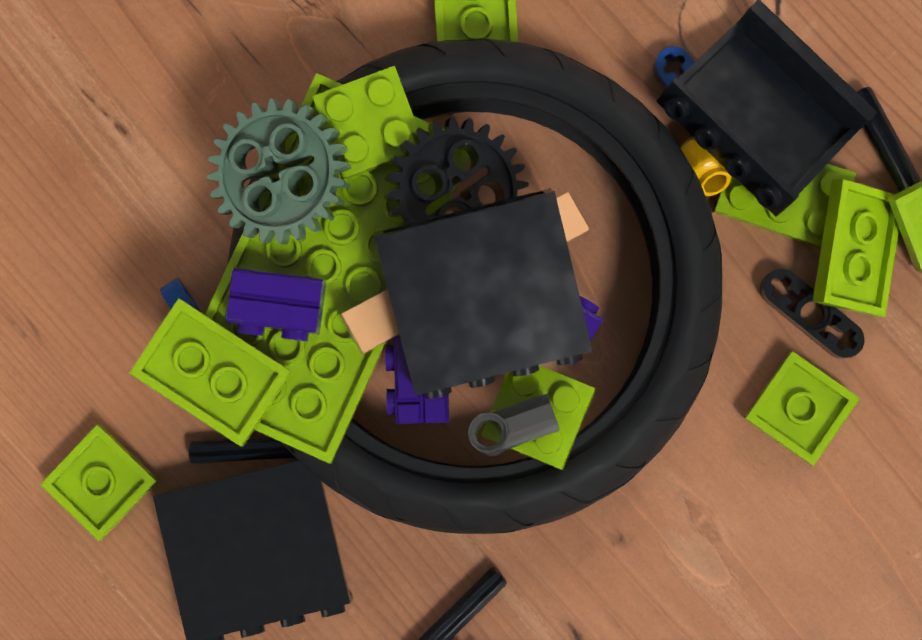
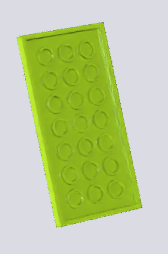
[205,73,470,464]

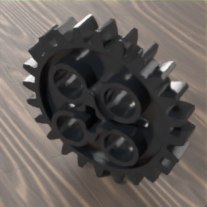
[384,117,529,226]

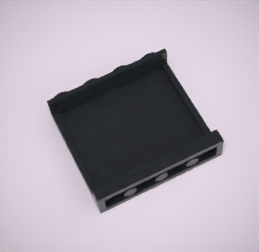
[656,0,877,217]
[374,188,592,399]
[153,460,353,640]

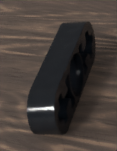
[760,269,865,359]

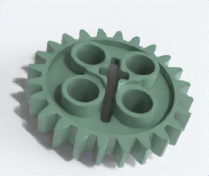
[207,99,351,245]

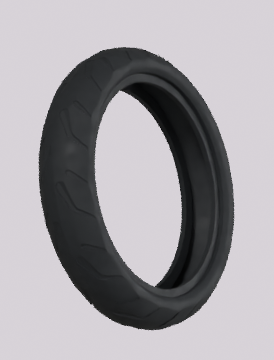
[228,39,722,534]

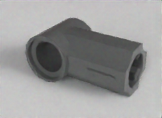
[468,394,560,456]

